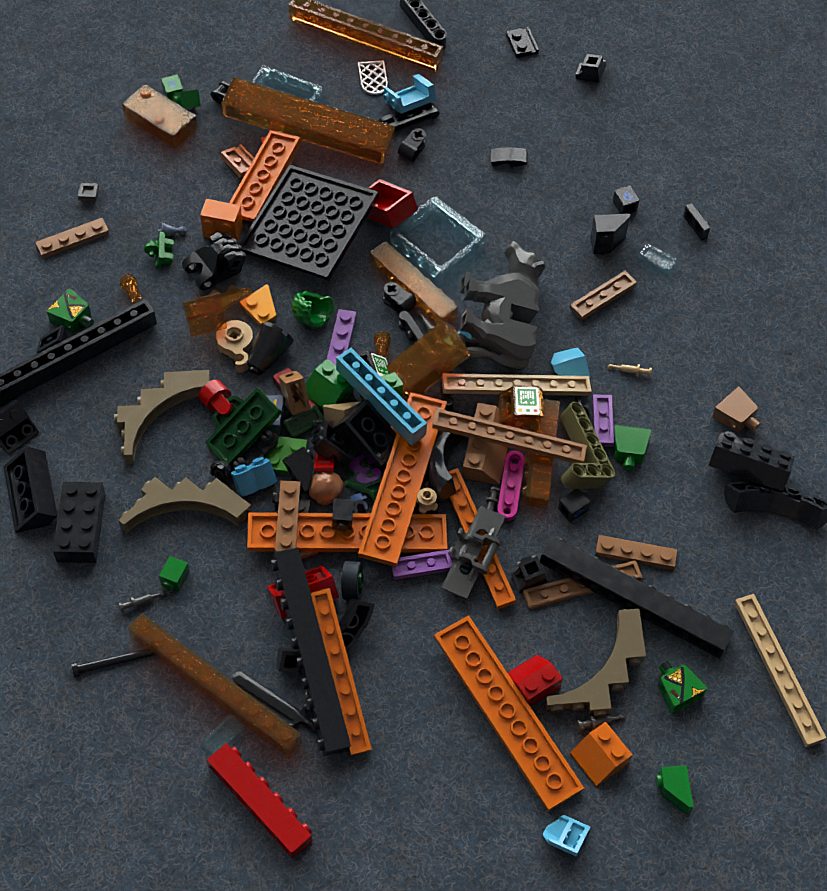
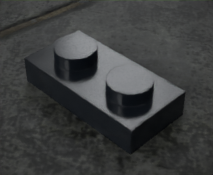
[683,203,710,241]

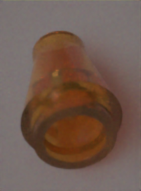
[119,274,141,302]
[373,331,391,358]

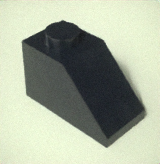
[282,447,314,494]

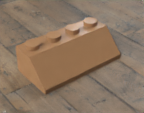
[462,403,514,485]

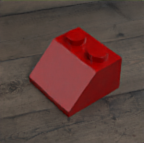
[507,655,563,707]

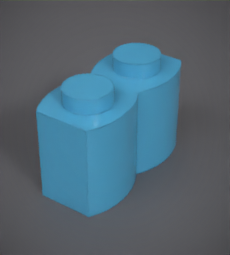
[231,457,277,497]

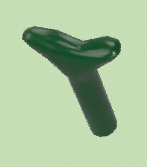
[344,480,379,506]

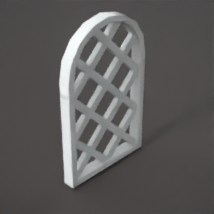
[358,60,388,95]

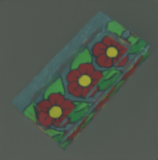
[638,243,678,275]
[201,713,246,755]

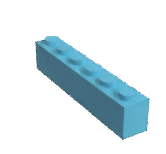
[336,348,427,446]

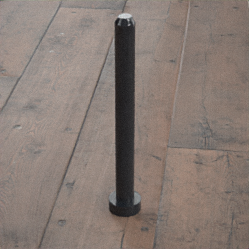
[71,646,164,677]

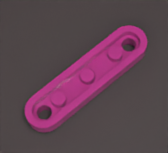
[497,451,525,521]

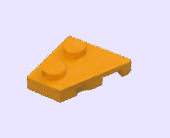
[239,284,277,326]

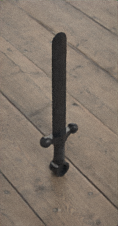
[233,671,318,737]

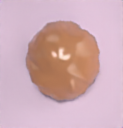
[308,472,344,506]

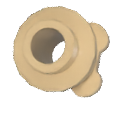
[417,488,438,514]

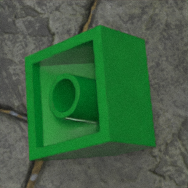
[305,359,354,410]

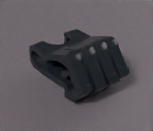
[182,232,246,291]

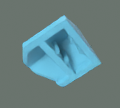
[551,347,590,378]
[543,815,590,856]

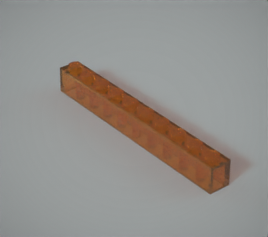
[288,0,443,72]
[128,613,302,758]

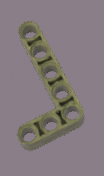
[560,402,615,489]

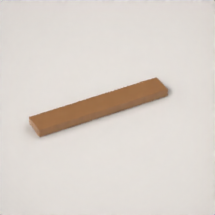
[522,560,643,610]

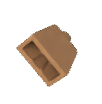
[279,371,311,415]
[712,386,761,432]

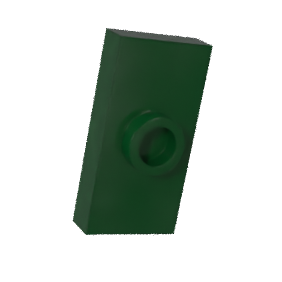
[282,404,325,438]

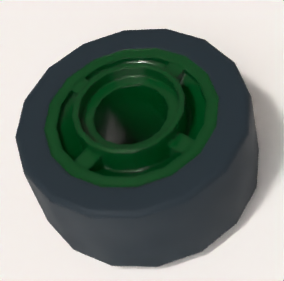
[341,561,364,600]

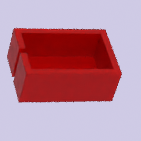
[367,179,419,229]

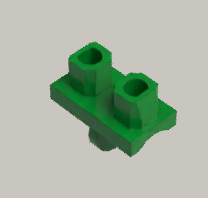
[144,232,174,268]

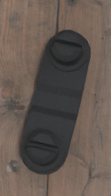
[233,430,278,468]

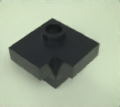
[575,54,606,82]
[511,554,547,593]

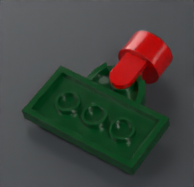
[198,380,283,467]

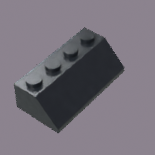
[3,446,58,533]

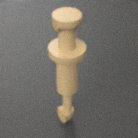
[608,364,652,377]

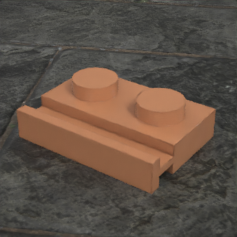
[220,144,254,178]

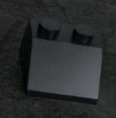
[590,214,630,255]

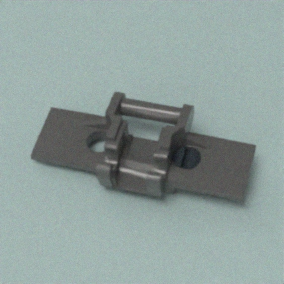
[441,506,506,600]

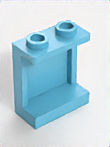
[383,74,436,114]

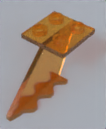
[182,285,252,338]

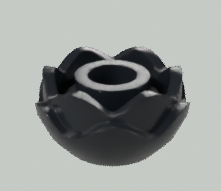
[210,461,232,483]

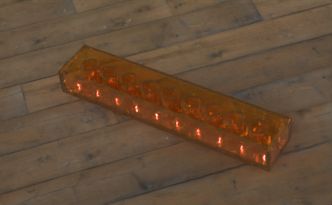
[222,77,395,165]

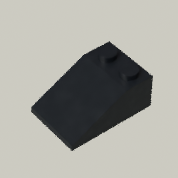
[333,399,397,466]

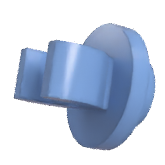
[350,493,368,513]

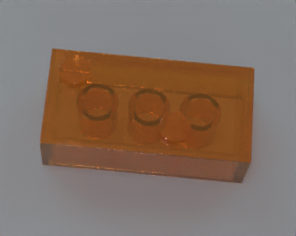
[122,84,198,149]
[386,321,470,398]

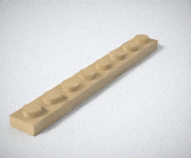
[441,373,592,396]
[734,594,826,747]

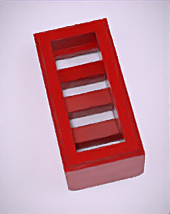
[314,452,335,472]

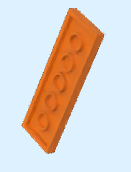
[229,130,302,222]

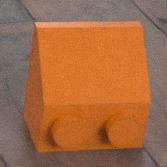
[570,722,633,787]

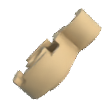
[216,320,253,373]

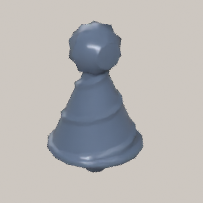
[158,222,187,238]

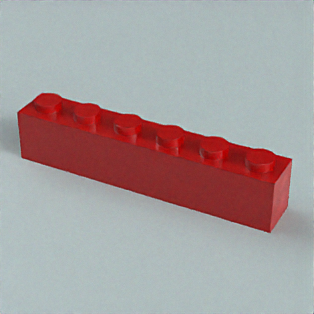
[207,743,312,859]

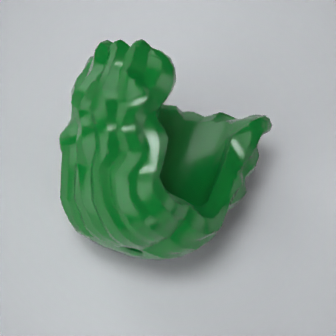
[292,291,335,329]

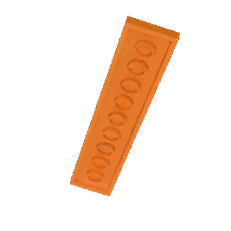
[358,392,447,567]
[247,513,447,553]
[434,615,584,812]

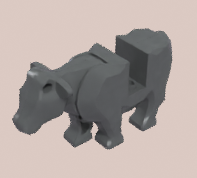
[452,241,546,369]

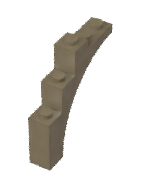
[114,370,211,464]
[118,477,252,534]
[545,609,646,718]

